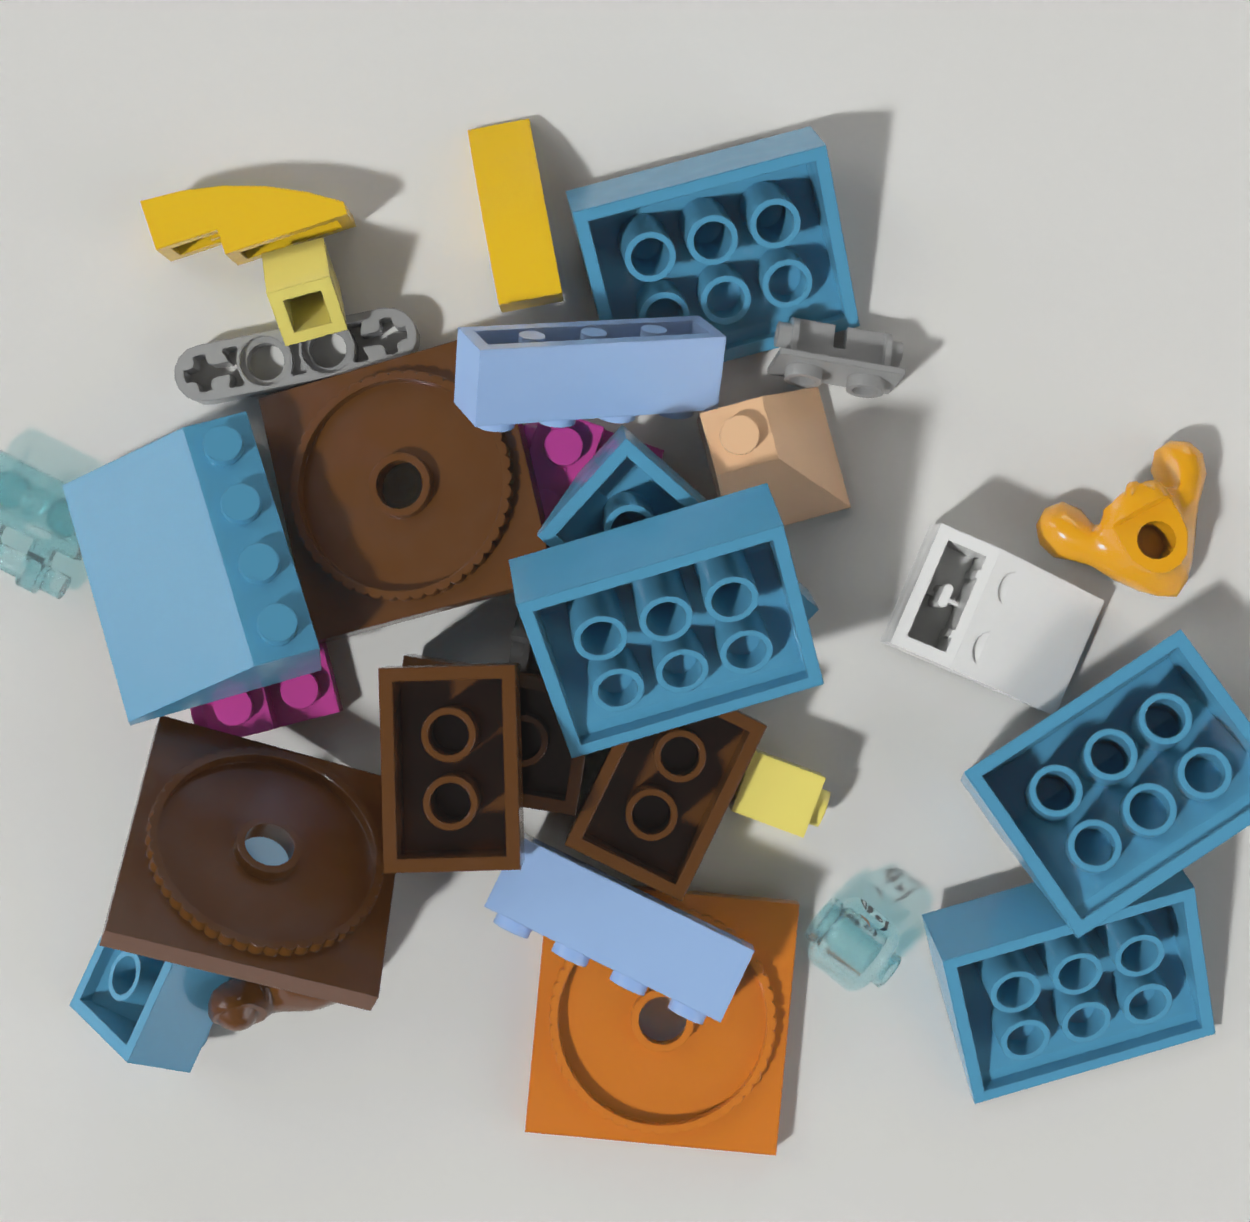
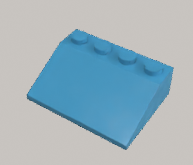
[565,126,860,362]
[62,411,322,726]
[509,483,824,758]
[961,629,1250,938]
[922,870,1216,1104]

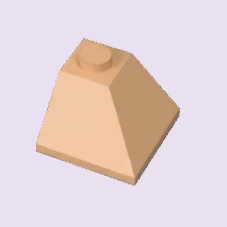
[697,387,851,526]

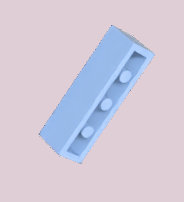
[454,316,726,432]
[484,833,755,1025]

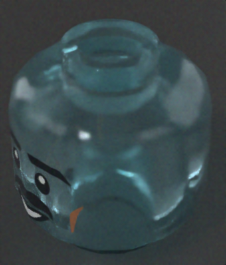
[804,896,901,992]

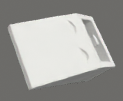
[880,523,1105,715]

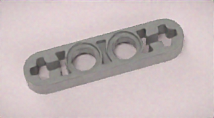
[174,308,420,405]

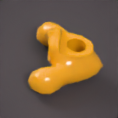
[1036,440,1207,597]

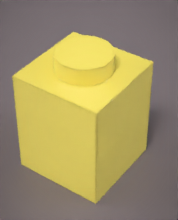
[262,237,348,346]
[729,749,831,838]

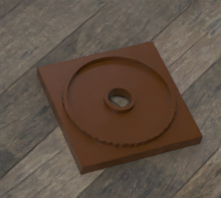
[258,340,550,644]
[99,716,396,1011]

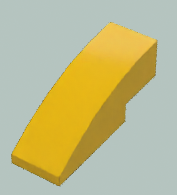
[468,119,564,313]
[140,185,356,266]

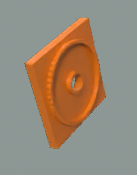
[525,885,800,1156]

